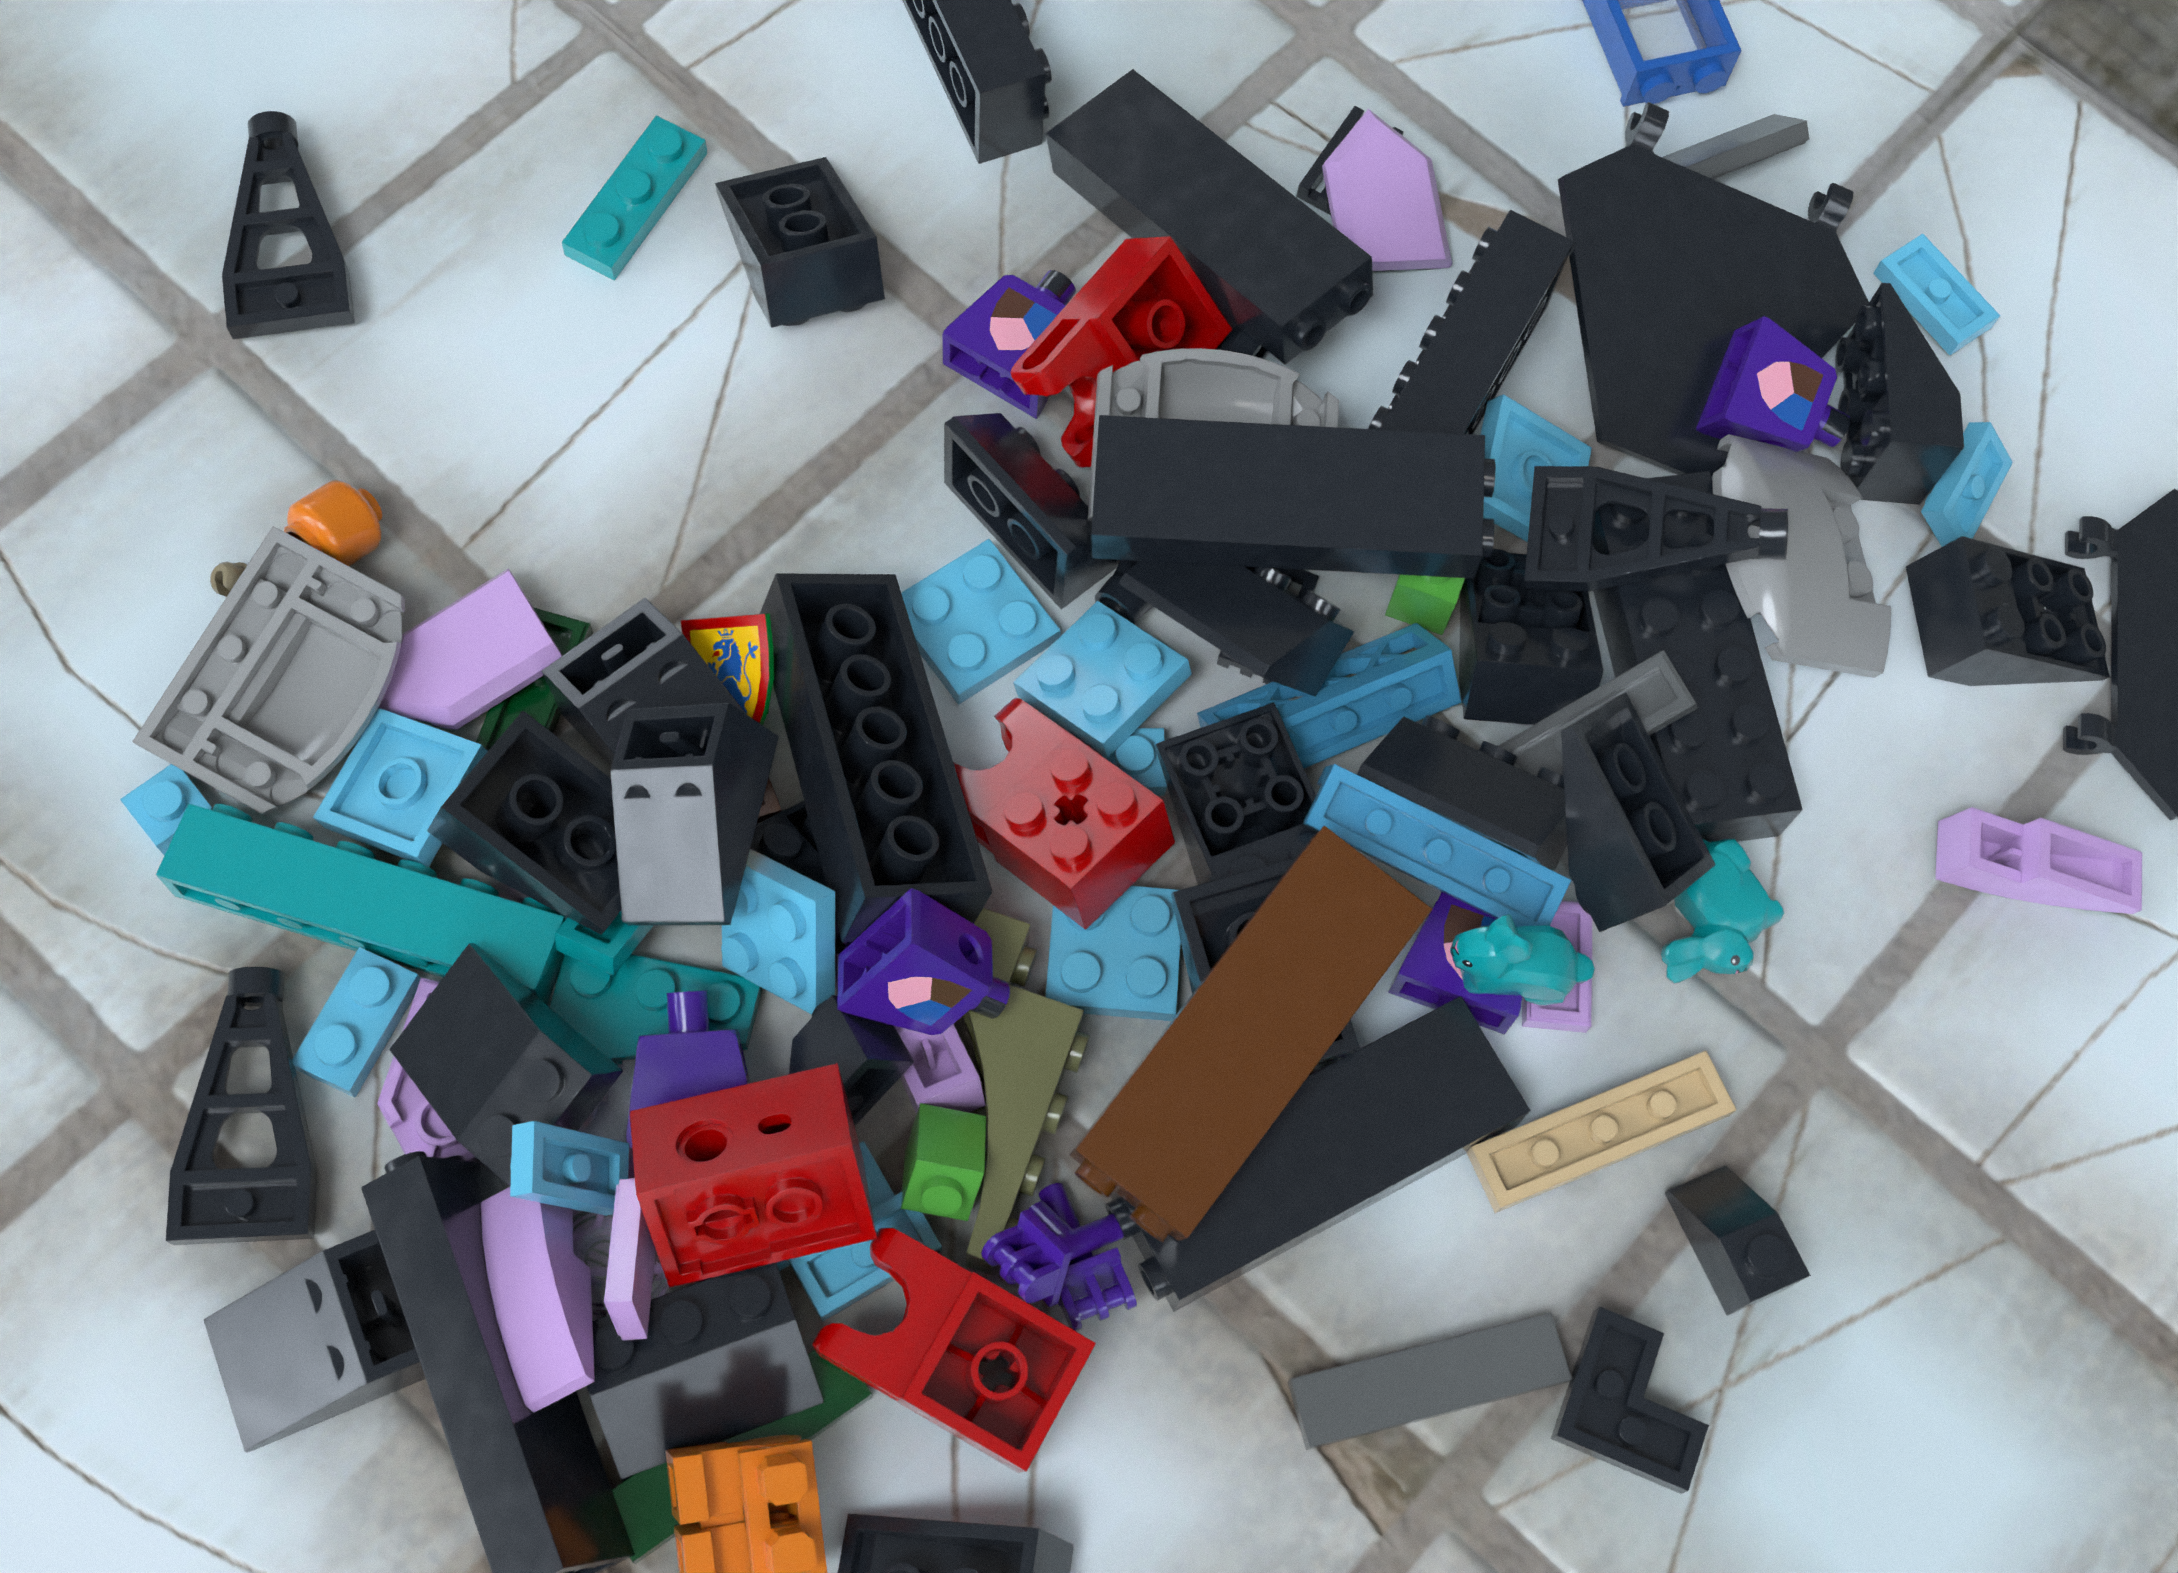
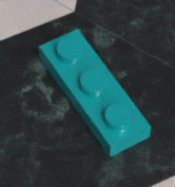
[561,115,708,281]

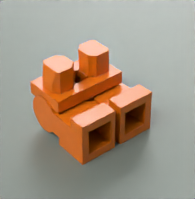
[665,1435,827,1573]

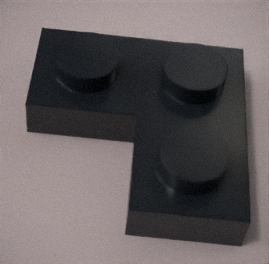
[1551,1307,1709,1494]

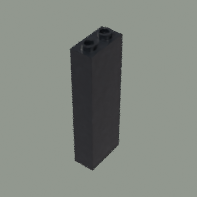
[1045,69,1373,365]
[1091,415,1496,579]
[1105,996,1531,1312]
[361,1151,635,1573]

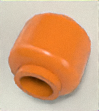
[284,480,382,566]

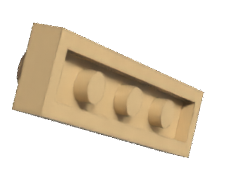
[1466,1051,1736,1213]

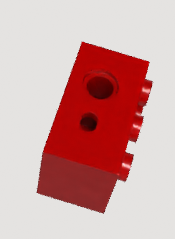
[630,1063,877,1288]

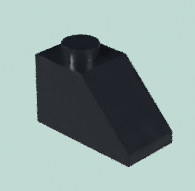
[789,995,914,1126]
[1665,1165,1811,1316]

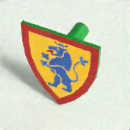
[680,613,774,725]

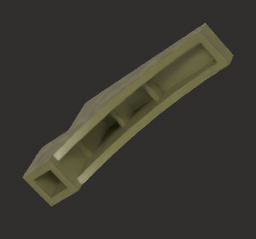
[962,908,1090,1275]

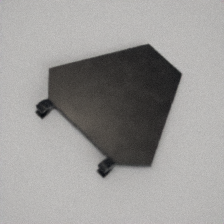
[1558,102,1869,477]
[2063,488,2178,821]

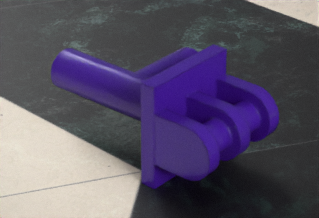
[1038,1183,1137,1331]
[981,1201,1124,1307]

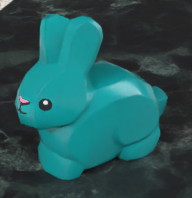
[1661,839,1784,984]
[1450,914,1595,1006]

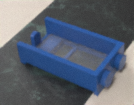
[1582,0,1742,107]

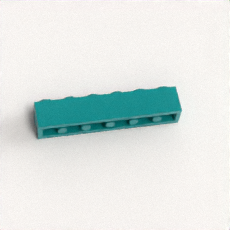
[156,804,565,1005]

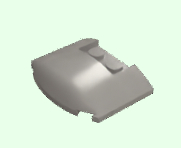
[1088,348,1339,521]
[1712,434,1891,678]
[132,526,405,817]

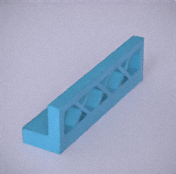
[1197,623,1461,768]
[1303,764,1571,927]

